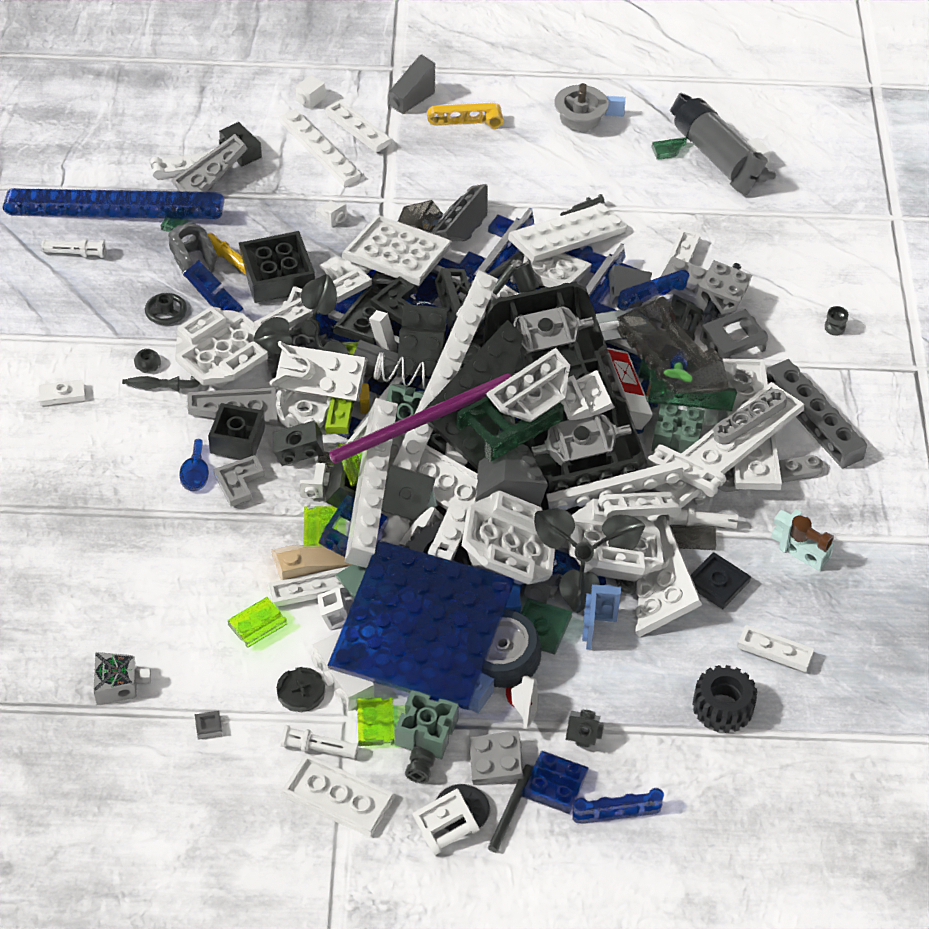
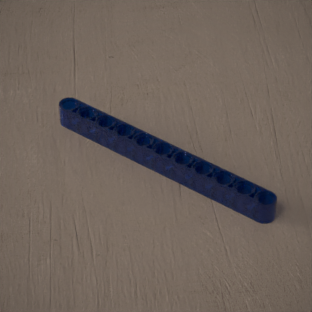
[2,188,225,219]

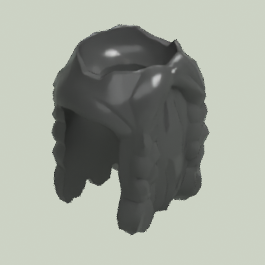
[168,222,217,279]

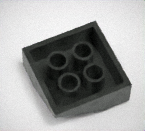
[239,231,315,303]

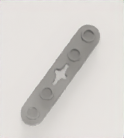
[718,455,823,492]

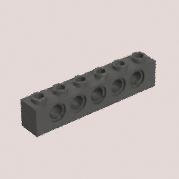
[766,358,867,469]

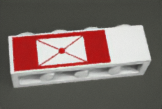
[602,348,653,430]

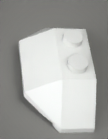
[486,348,570,422]

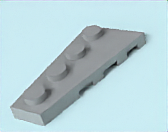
[171,134,247,205]

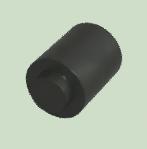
[513,262,539,293]

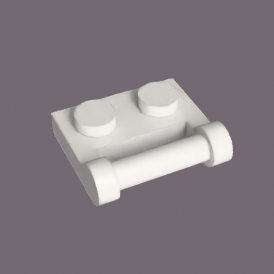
[412,789,480,855]

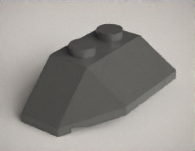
[430,184,488,241]

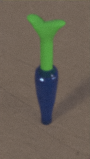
[664,351,692,382]

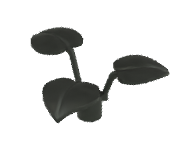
[254,274,349,355]
[534,508,645,613]

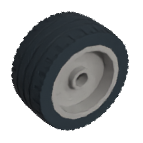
[467,610,541,688]

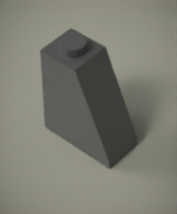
[389,54,435,114]

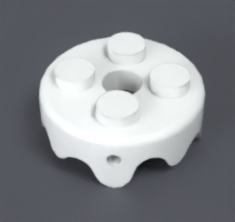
[276,388,331,428]

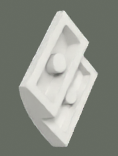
[561,370,614,420]

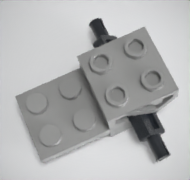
[656,256,753,327]

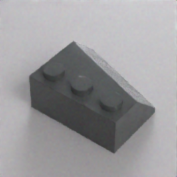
[475,444,548,507]

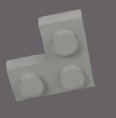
[214,455,265,507]

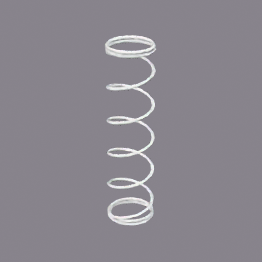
[374,352,426,390]

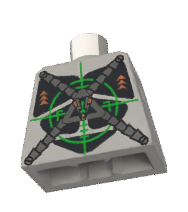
[94,652,151,705]

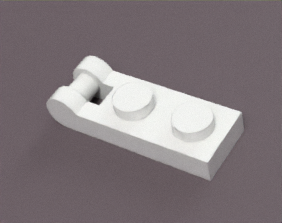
[427,503,468,565]

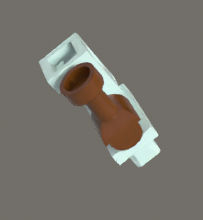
[771,509,834,571]

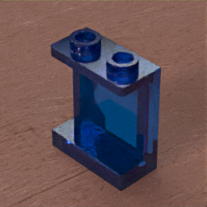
[183,260,243,313]

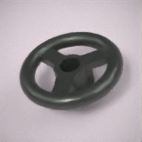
[145,293,187,325]

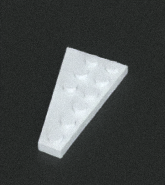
[635,515,703,637]

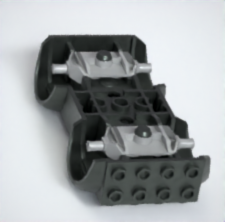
[483,281,647,494]

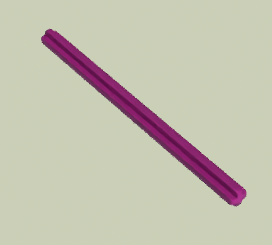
[329,373,512,464]

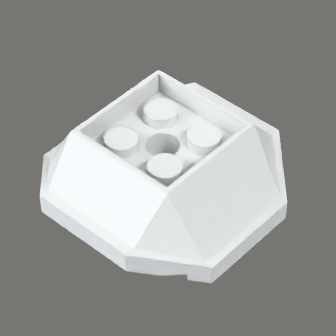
[175,306,269,388]
[462,490,555,585]
[568,499,664,582]

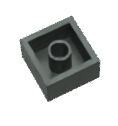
[208,403,265,459]

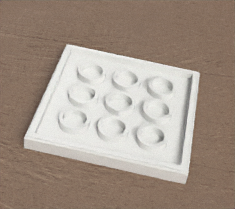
[342,215,452,286]

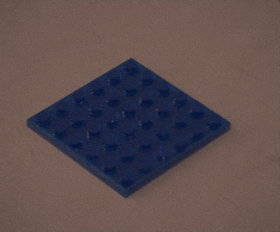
[328,540,515,710]

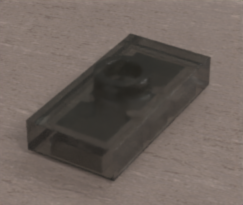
[670,525,716,550]

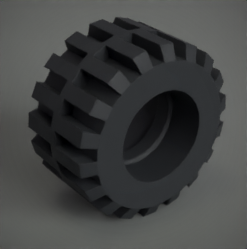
[692,665,758,733]

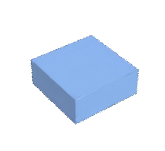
[605,96,626,117]

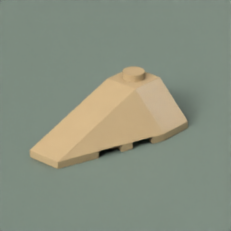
[271,545,352,580]

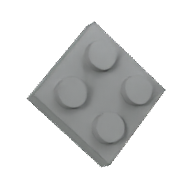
[469,730,523,785]

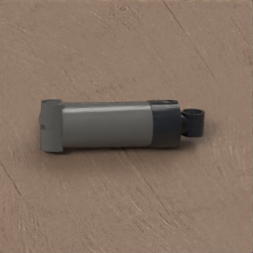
[670,93,776,195]

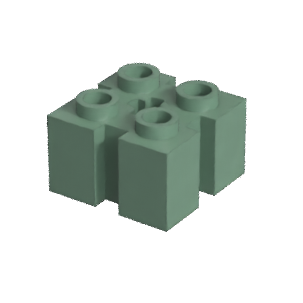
[386,384,425,433]
[651,402,705,453]
[395,689,459,759]

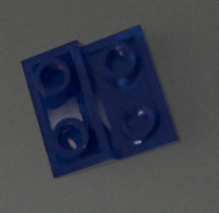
[522,750,589,814]

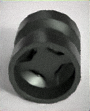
[824,306,849,336]
[405,748,435,783]

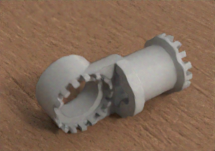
[709,357,753,391]

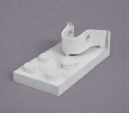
[269,341,368,402]

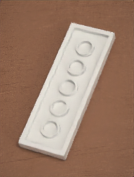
[508,203,627,263]

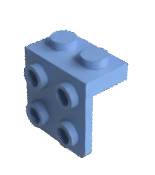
[582,584,621,650]

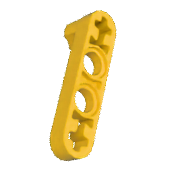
[427,103,504,129]

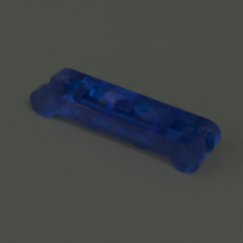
[617,270,690,311]
[572,788,664,824]

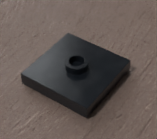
[691,552,751,609]

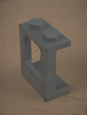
[700,309,768,361]

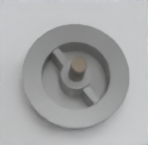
[554,83,609,133]

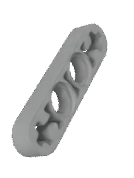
[713,389,786,444]

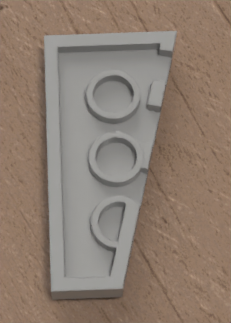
[187,387,278,426]

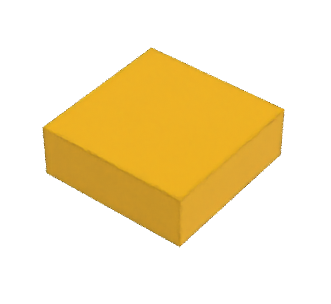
[360,383,369,414]

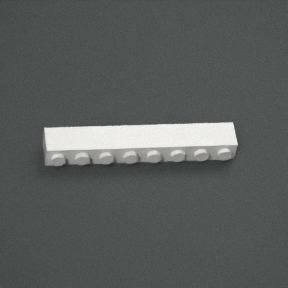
[344,398,398,568]

